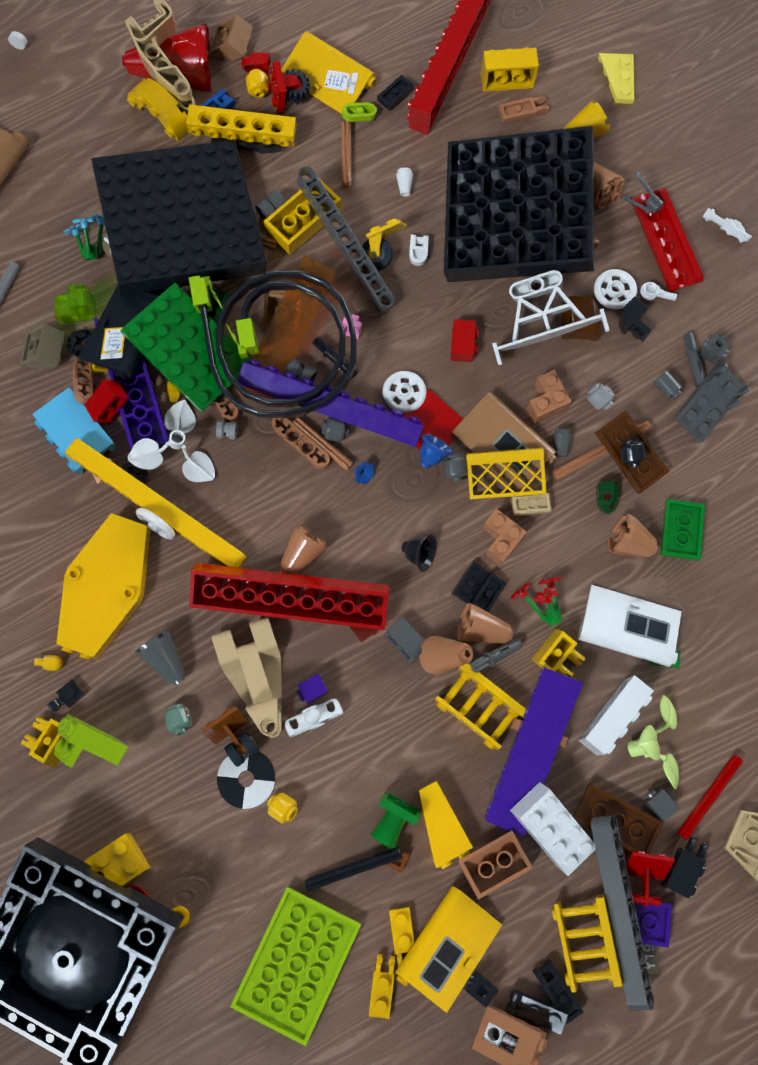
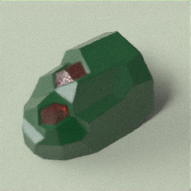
[596,481,618,514]

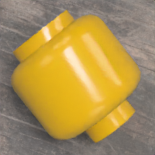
[245,69,270,98]
[267,793,298,824]

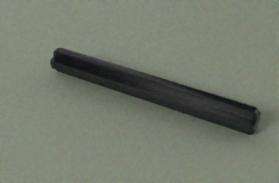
[304,847,403,891]

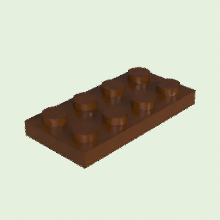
[594,410,670,494]
[573,783,664,854]

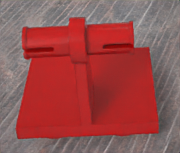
[626,851,674,907]

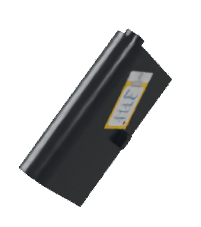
[78,285,159,381]

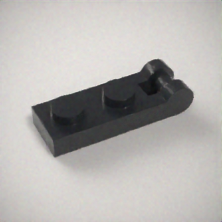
[532,959,584,1024]
[505,989,569,1035]

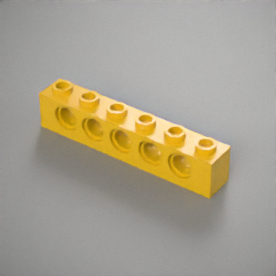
[186,104,296,147]

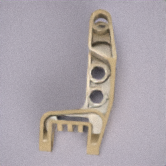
[124,0,196,115]
[211,617,282,738]

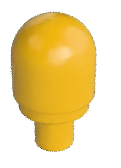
[34,655,63,671]

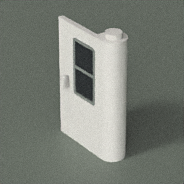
[578,585,682,667]

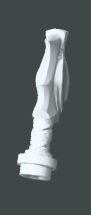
[703,208,752,243]

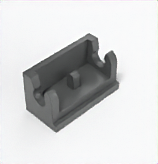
[384,617,424,664]

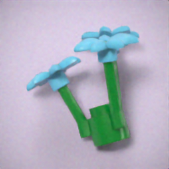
[63,214,105,260]

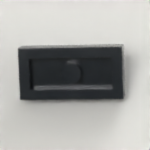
[377,75,414,111]

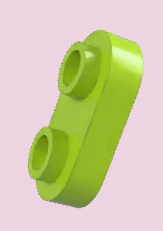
[342,102,377,122]

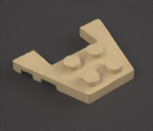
[723,810,758,882]

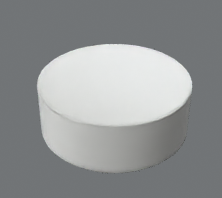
[8,31,27,50]

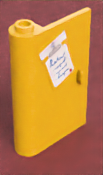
[282,31,377,114]

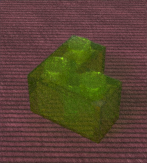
[54,283,96,324]

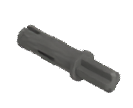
[683,333,705,388]
[470,638,522,673]

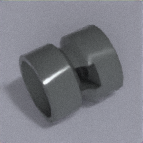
[255,190,286,220]
[284,359,318,381]

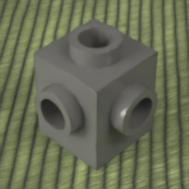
[699,333,731,365]

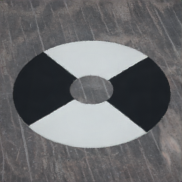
[217,752,275,809]

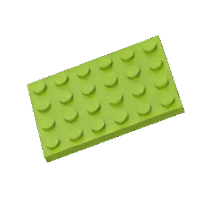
[230,886,361,1046]

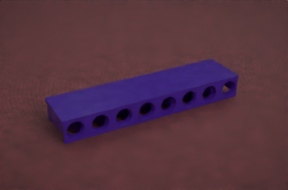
[93,317,170,450]
[485,667,583,837]

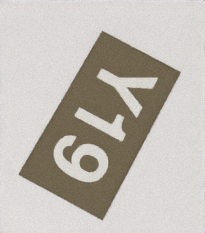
[643,944,659,975]

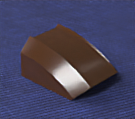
[561,296,601,341]

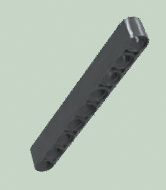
[297,166,394,313]
[591,815,654,1011]

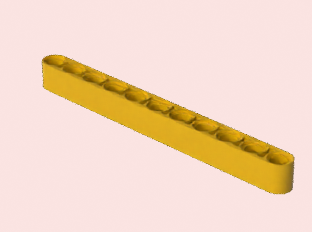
[64,438,247,568]

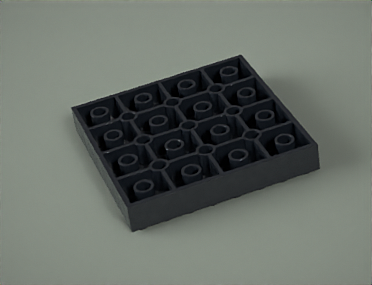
[444,126,594,282]
[91,140,267,296]

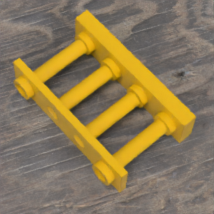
[435,664,526,750]
[552,895,623,992]

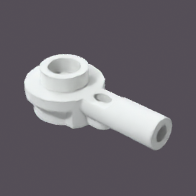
[640,282,677,301]

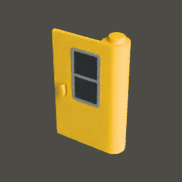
[395,886,502,1013]

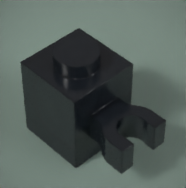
[464,970,499,1008]

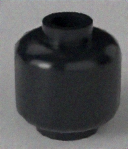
[619,438,646,468]

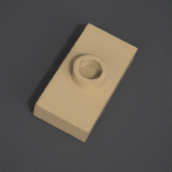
[511,493,552,516]

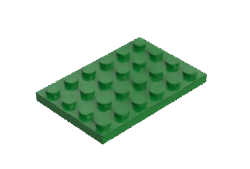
[120,283,251,413]

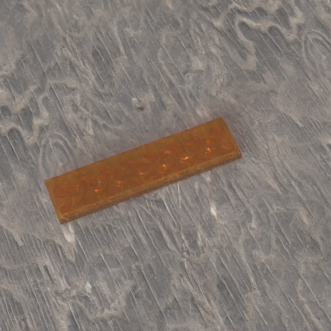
[243,255,338,399]

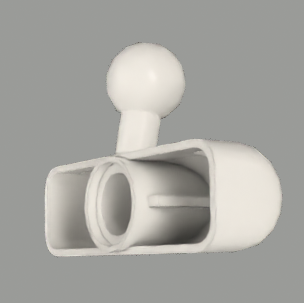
[285,698,344,738]

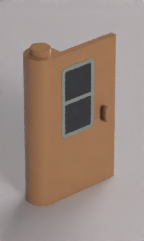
[452,392,557,492]

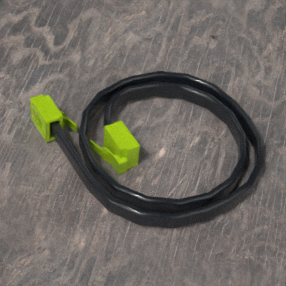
[189,271,357,418]

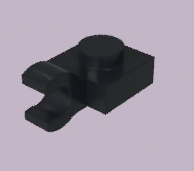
[47,680,85,713]

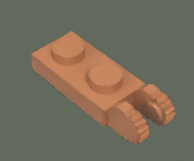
[498,96,549,123]

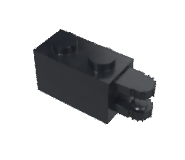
[661,836,708,899]

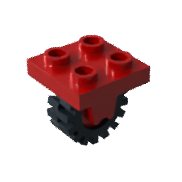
[269,61,310,114]

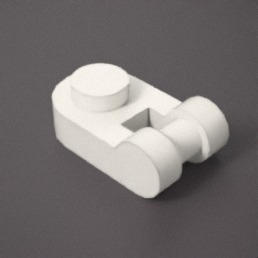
[409,234,429,266]

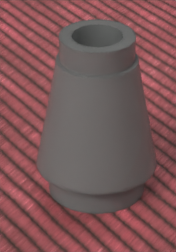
[553,429,572,457]

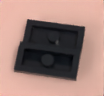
[451,562,507,612]

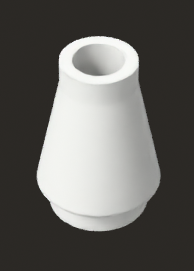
[396,168,413,196]

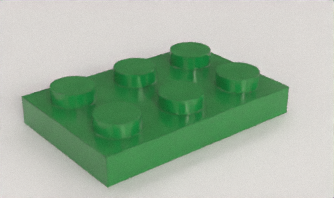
[660,499,705,561]

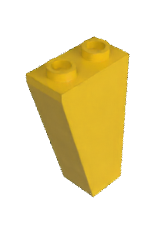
[418,781,473,869]

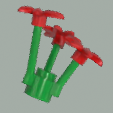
[511,576,563,626]

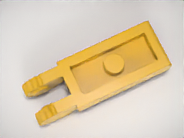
[389,907,414,967]
[369,954,395,1019]

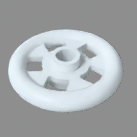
[594,269,637,310]
[382,371,427,413]
[136,508,175,540]

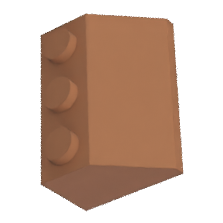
[458,831,533,899]

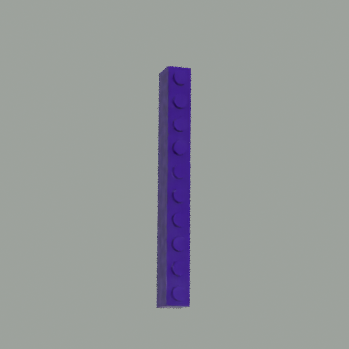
[238,359,424,447]

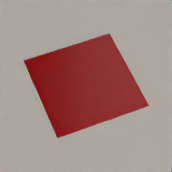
[404,389,463,450]

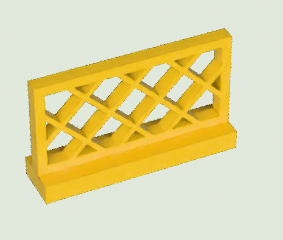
[466,447,546,499]

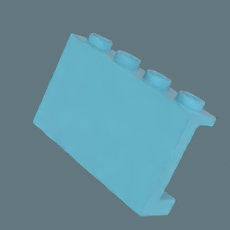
[33,388,118,475]

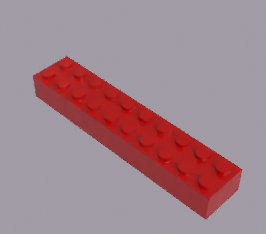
[407,0,492,135]
[189,563,390,630]

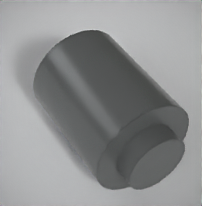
[654,370,683,399]

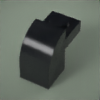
[618,296,652,342]

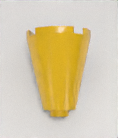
[563,100,610,138]

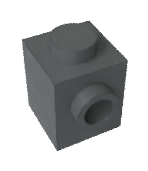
[643,788,679,822]

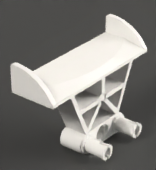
[492,270,610,366]

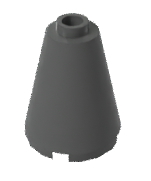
[134,629,186,685]

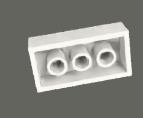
[578,675,654,756]
[510,782,596,876]

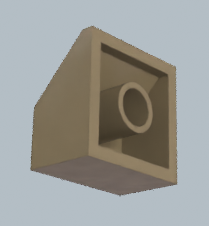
[20,324,65,370]

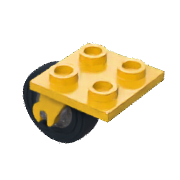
[362,218,408,271]

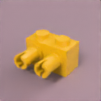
[531,629,585,677]
[21,716,63,768]

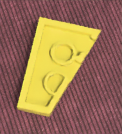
[598,53,634,104]

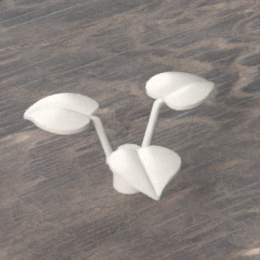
[127,400,215,482]

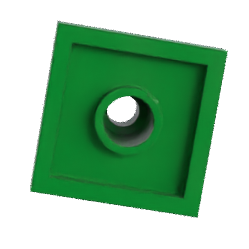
[370,791,421,848]

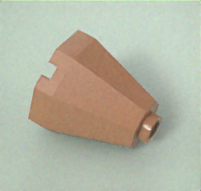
[608,514,658,558]

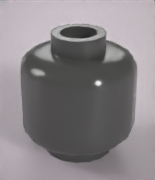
[321,417,350,442]
[443,454,468,482]

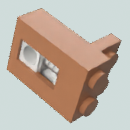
[472,1006,547,1065]

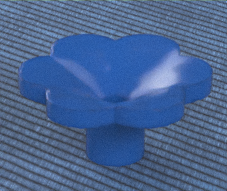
[354,462,374,484]

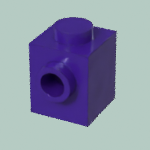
[296,674,329,704]

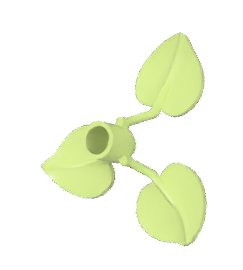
[628,695,679,790]

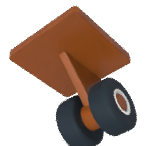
[202,707,260,767]

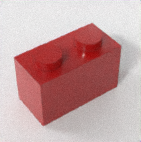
[450,319,479,362]
[84,379,128,424]

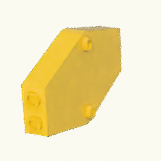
[57,513,151,661]

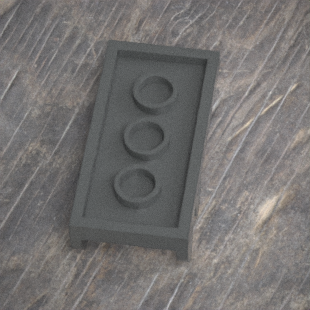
[674,362,750,443]

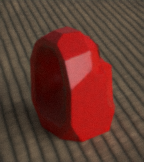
[241,52,271,74]

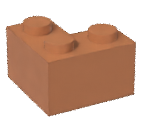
[526,370,571,424]
[482,509,527,566]

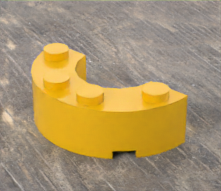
[127,78,188,142]

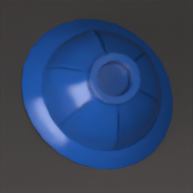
[420,434,453,469]

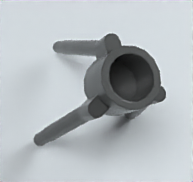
[622,172,665,214]

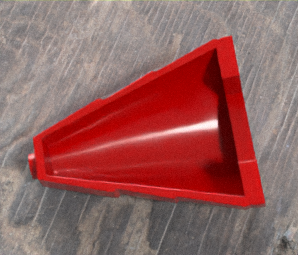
[122,24,212,92]

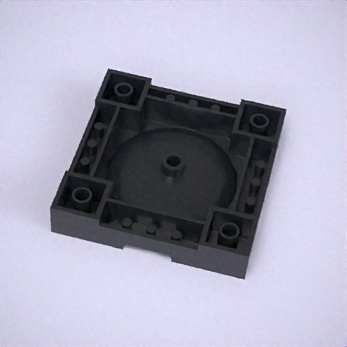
[0,837,184,1065]

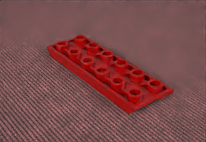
[631,188,704,292]

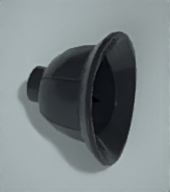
[401,534,437,572]

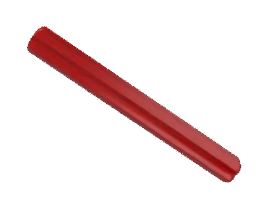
[678,755,743,840]

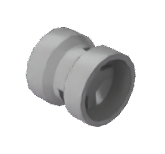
[216,420,238,440]

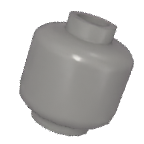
[587,382,615,410]

